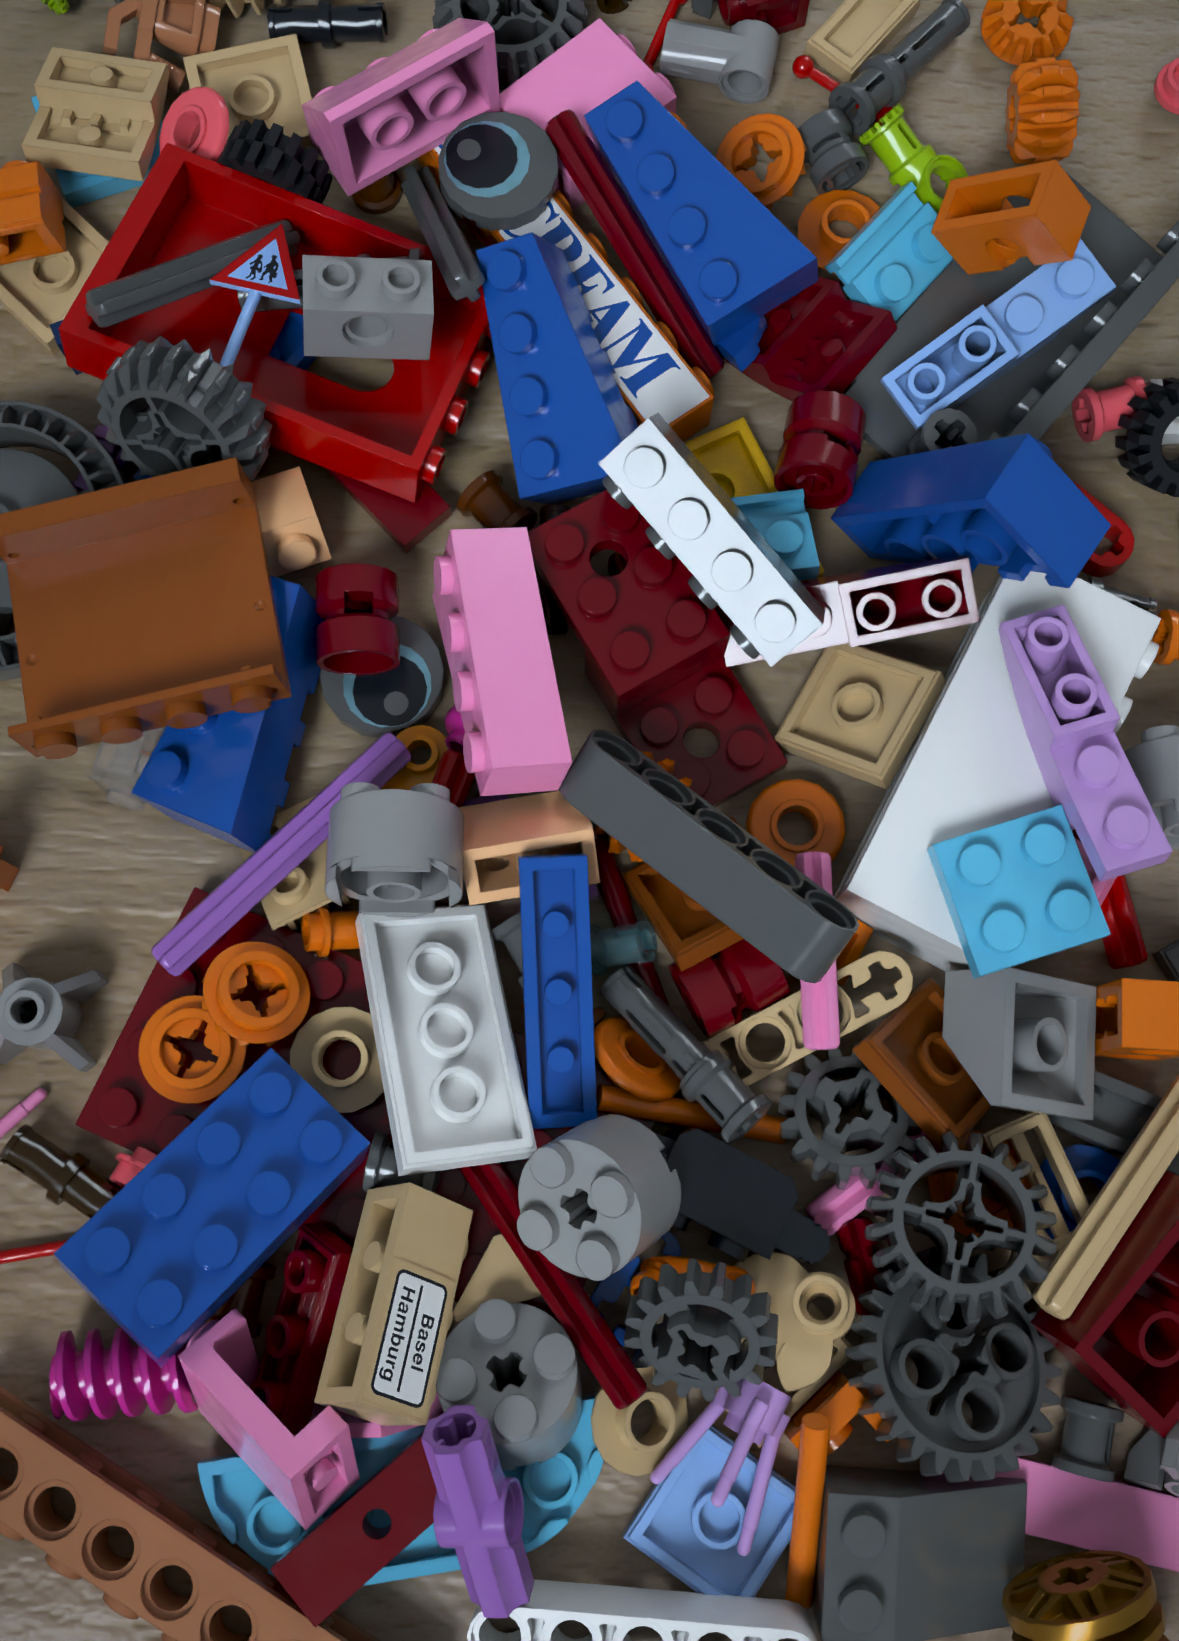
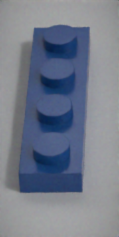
[518,853,597,1129]

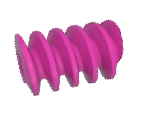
[49,1327,198,1421]

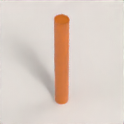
[596,1084,787,1144]
[785,1413,831,1610]

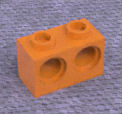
[1095,978,1179,1061]

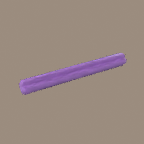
[151,733,411,977]

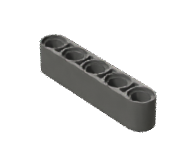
[559,729,859,983]

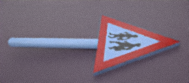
[209,224,301,367]

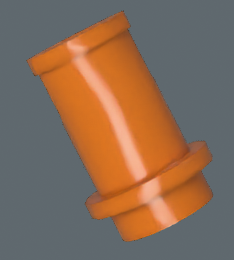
[301,906,361,957]

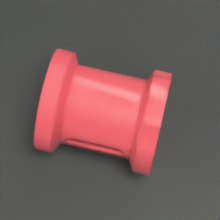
[1072,375,1148,443]

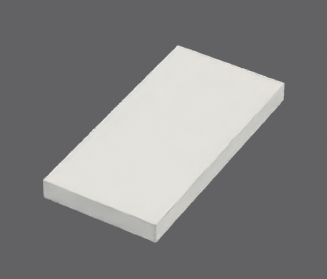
[355,903,537,1176]

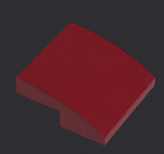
[724,276,897,402]

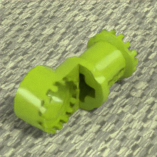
[858,103,968,214]

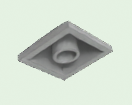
[942,967,1097,1120]

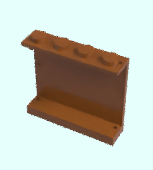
[0,457,292,759]

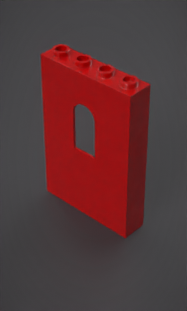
[58,143,491,503]

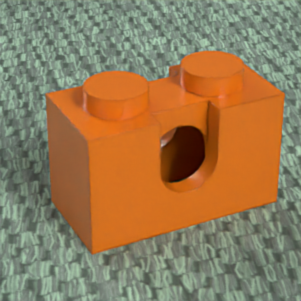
[931,160,1091,275]

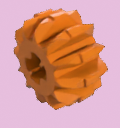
[1005,57,1081,165]

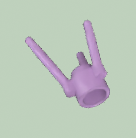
[650,1379,791,1556]

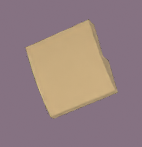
[21,47,169,182]

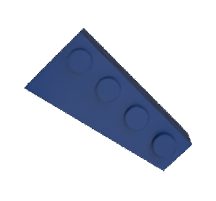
[584,81,819,346]
[476,232,639,505]
[831,433,1111,588]
[131,575,325,853]

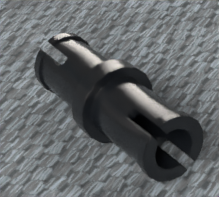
[267,0,388,49]

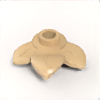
[735,1253,856,1392]

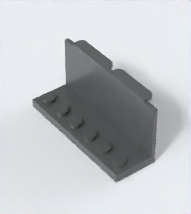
[844,172,1179,459]

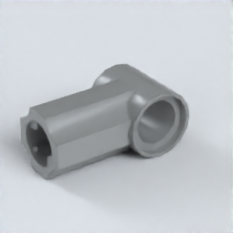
[659,19,780,104]

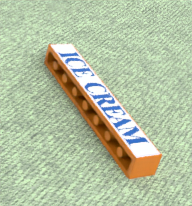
[416,143,714,442]

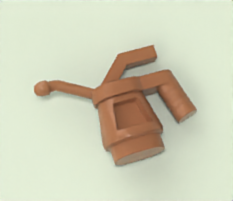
[102,0,221,94]

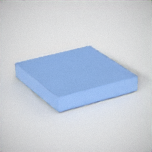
[623,1425,796,1597]

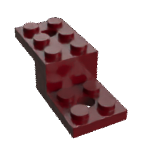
[528,490,788,808]

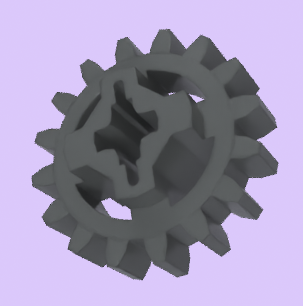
[778,1042,922,1190]
[624,1259,779,1401]

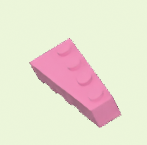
[432,527,572,796]

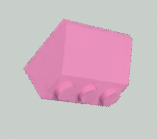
[302,18,501,197]

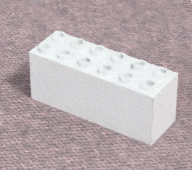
[833,571,1161,971]

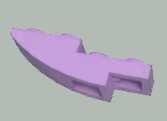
[998,604,1173,882]

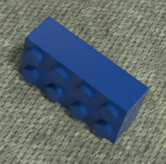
[54,1048,370,1368]

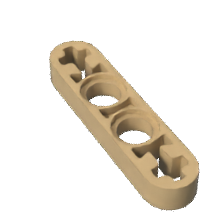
[702,951,913,1086]

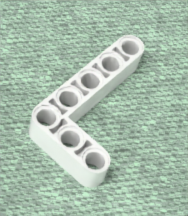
[467,1579,818,1641]

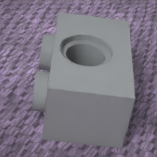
[302,255,434,360]

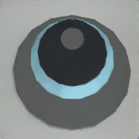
[438,112,558,231]
[319,616,446,738]

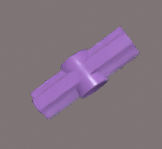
[421,1405,534,1618]

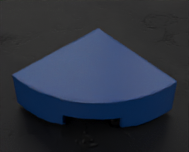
[714,315,767,372]

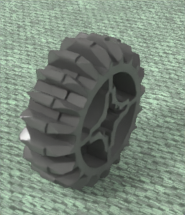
[432,0,588,91]
[96,336,273,483]
[864,1131,1057,1325]

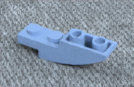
[880,238,1117,430]

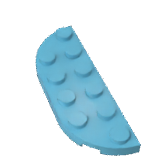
[197,1394,604,1586]

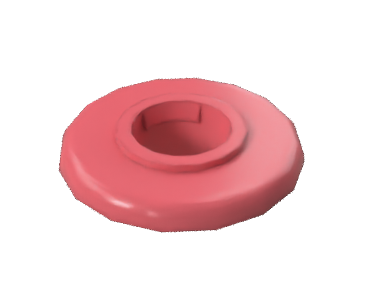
[159,86,230,162]

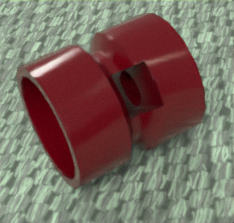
[774,390,866,510]
[315,563,400,676]
[668,939,790,1039]

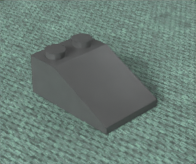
[812,1465,1027,1641]

